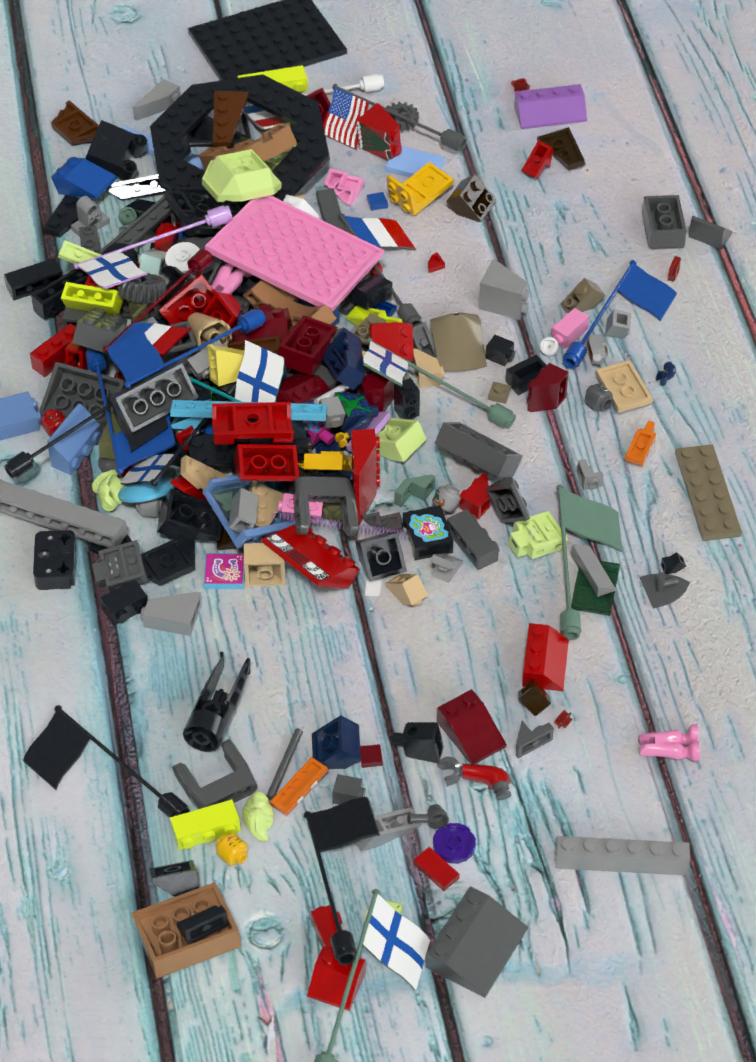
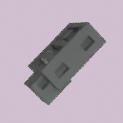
[92,540,149,592]

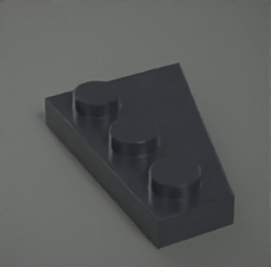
[43,195,97,238]

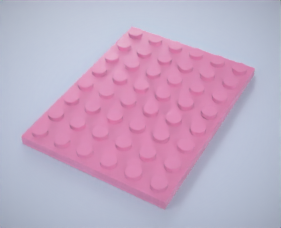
[205,195,384,311]

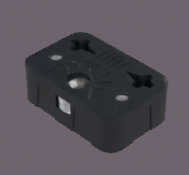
[33,530,77,590]

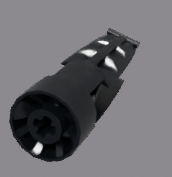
[183,652,251,752]

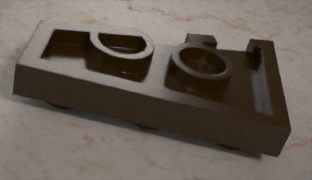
[537,127,585,170]

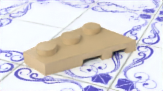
[181,455,231,513]
[249,481,284,529]

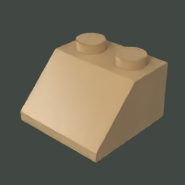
[244,543,286,587]

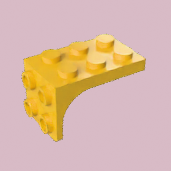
[386,162,454,216]

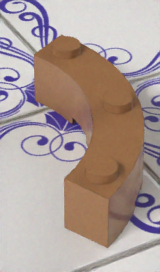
[198,123,297,171]
[243,279,337,328]

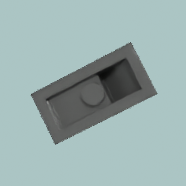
[413,322,437,358]
[516,721,554,759]

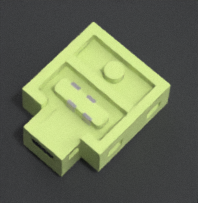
[508,511,568,559]

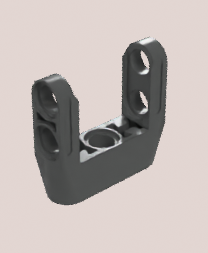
[293,476,358,536]
[172,739,258,809]

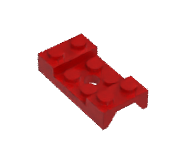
[211,402,294,444]

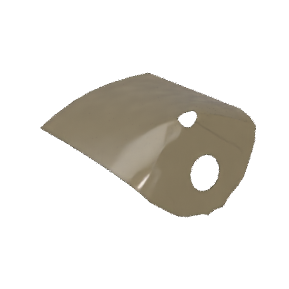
[430,312,487,371]

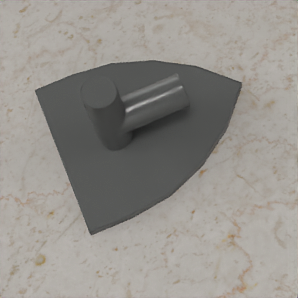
[640,572,690,609]

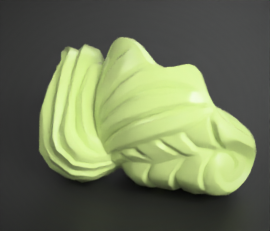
[92,470,123,511]
[242,791,274,842]

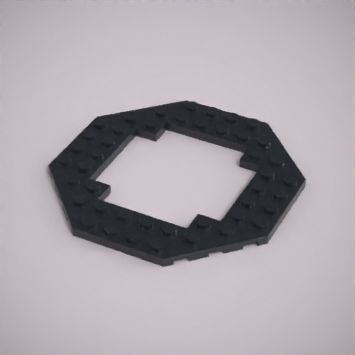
[150,74,330,209]

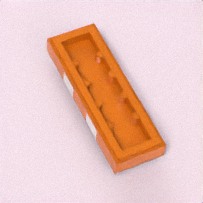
[270,757,328,816]

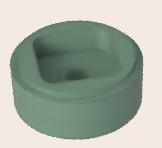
[118,207,137,225]

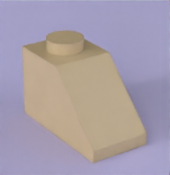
[412,348,444,388]
[384,574,428,607]

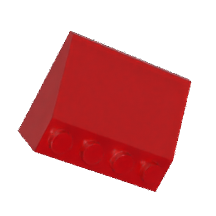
[351,429,380,526]

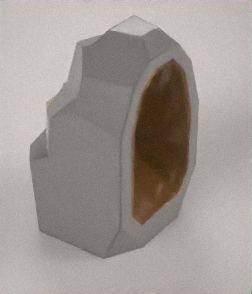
[586,334,608,365]

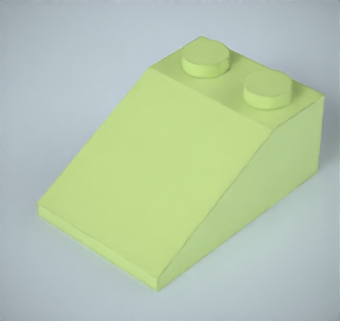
[376,418,427,462]

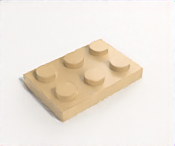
[595,360,653,413]

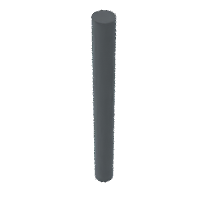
[266,728,303,801]

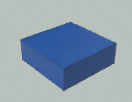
[367,192,388,211]

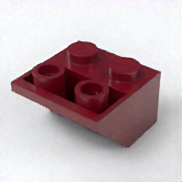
[527,363,569,412]

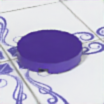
[433,823,476,864]

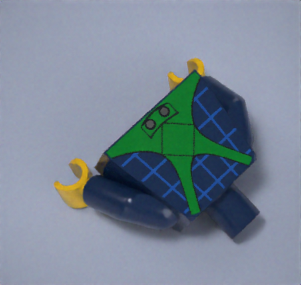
[334,392,379,448]

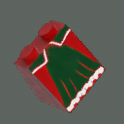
[356,103,402,160]

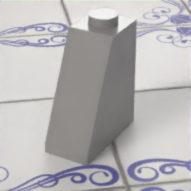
[140,592,202,636]

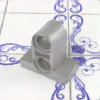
[71,196,110,237]

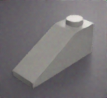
[133,79,181,121]
[356,807,421,851]

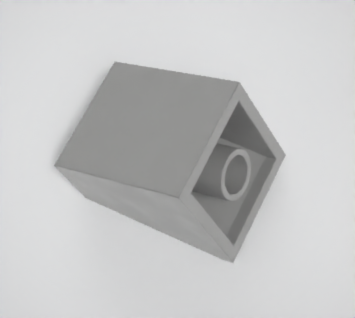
[479,259,529,320]

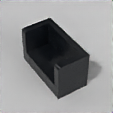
[505,354,547,396]

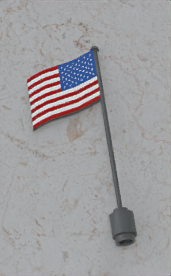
[323,84,467,151]

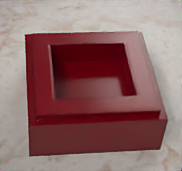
[360,744,383,768]

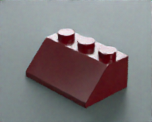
[232,308,293,343]
[276,373,330,404]

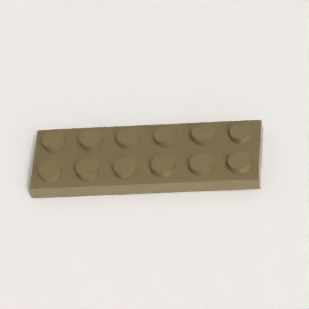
[675,444,742,541]

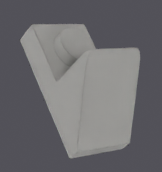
[431,553,463,583]

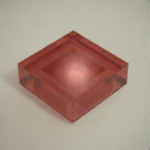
[668,256,681,282]

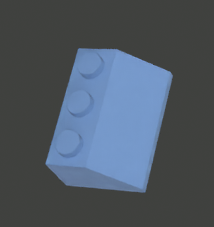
[47,404,102,475]

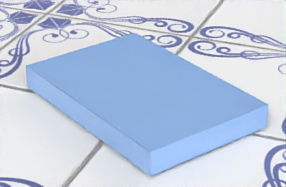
[385,146,446,177]

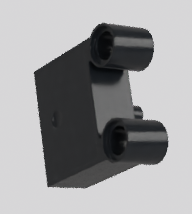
[85,120,147,181]

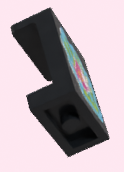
[403,505,453,561]

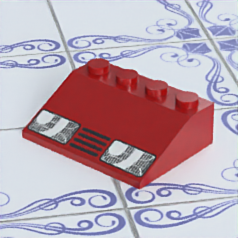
[261,524,360,589]

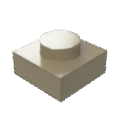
[488,382,511,404]

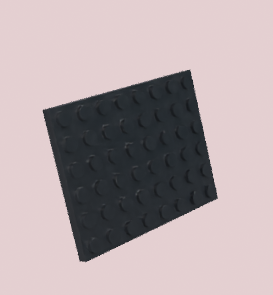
[188,0,347,80]

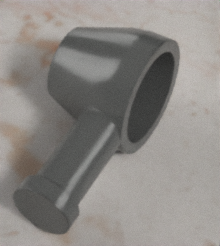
[407,804,449,829]

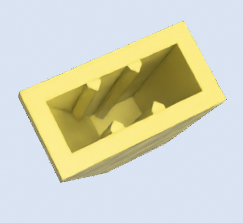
[207,344,244,386]

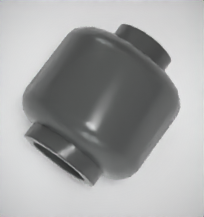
[585,383,613,411]

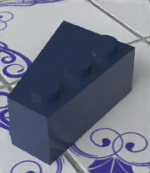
[323,327,365,390]

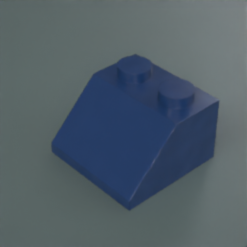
[312,715,361,770]

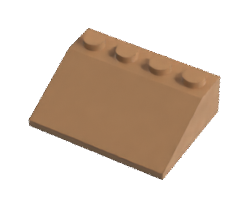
[131,882,241,979]

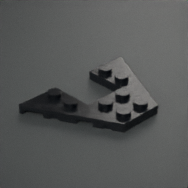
[88,511,195,586]

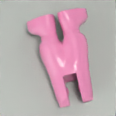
[211,260,253,294]
[639,724,700,762]

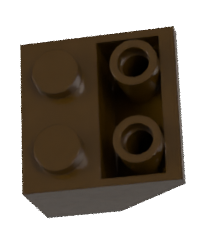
[446,174,496,222]

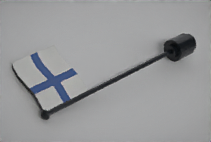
[120,381,237,486]

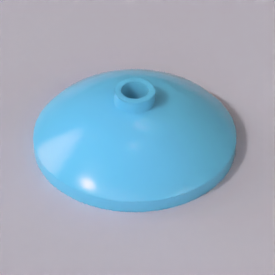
[118,475,176,503]

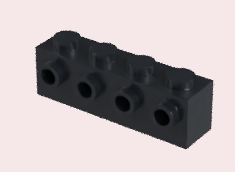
[31,268,89,320]

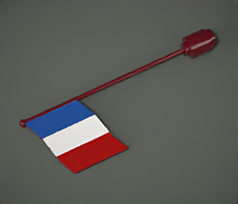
[103,248,214,356]

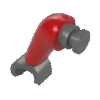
[437,756,511,800]

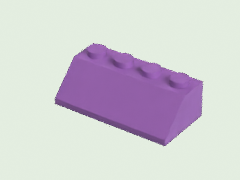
[514,84,587,129]

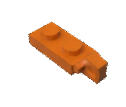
[625,420,656,466]

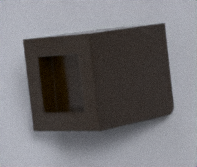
[518,679,551,716]

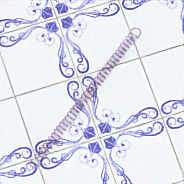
[271,511,409,540]

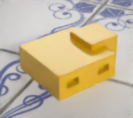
[304,451,351,472]

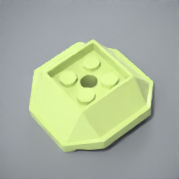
[202,149,282,202]

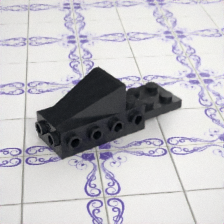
[187,418,312,472]

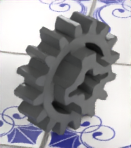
[386,101,419,132]

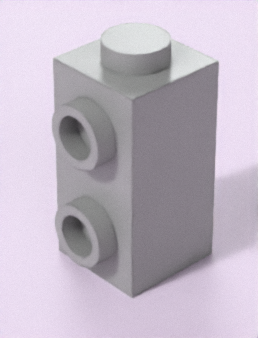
[187,340,228,381]
[229,488,259,533]

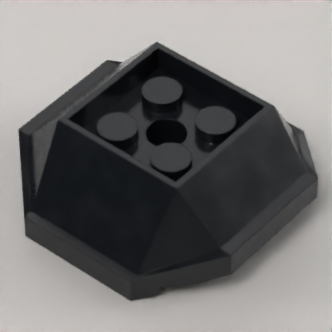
[165,187,241,237]

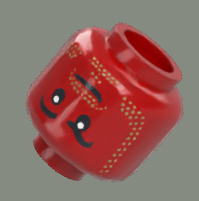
[41,409,66,437]

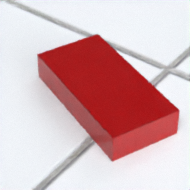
[413,847,460,891]

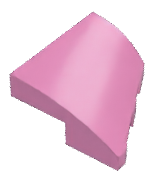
[324,168,365,206]

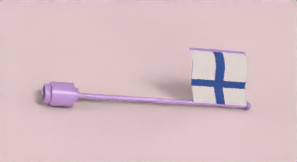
[74,205,233,289]

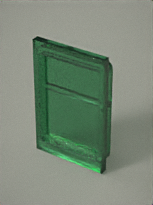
[571,560,620,616]

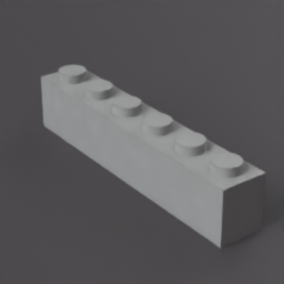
[556,836,690,875]

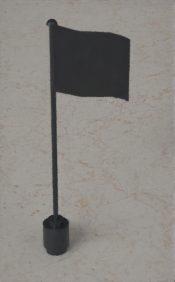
[4,402,168,479]
[23,705,190,818]
[303,797,380,965]

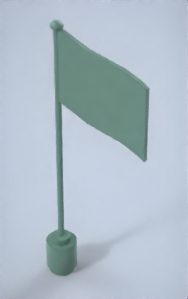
[556,485,622,640]

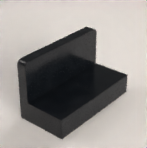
[176,905,228,944]

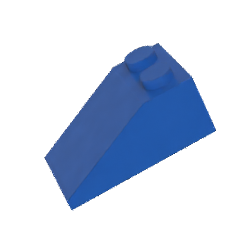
[51,157,117,199]

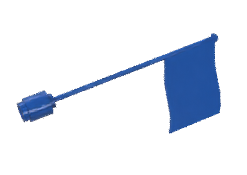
[563,260,677,369]
[107,309,266,388]
[85,348,175,474]

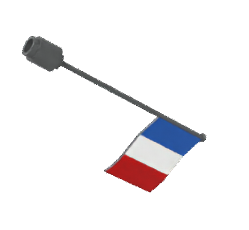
[338,213,422,326]

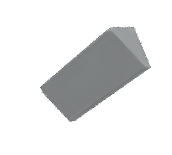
[571,544,616,597]

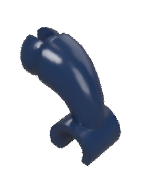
[656,361,676,386]

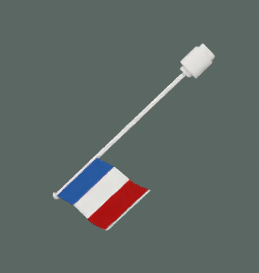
[242,74,384,129]

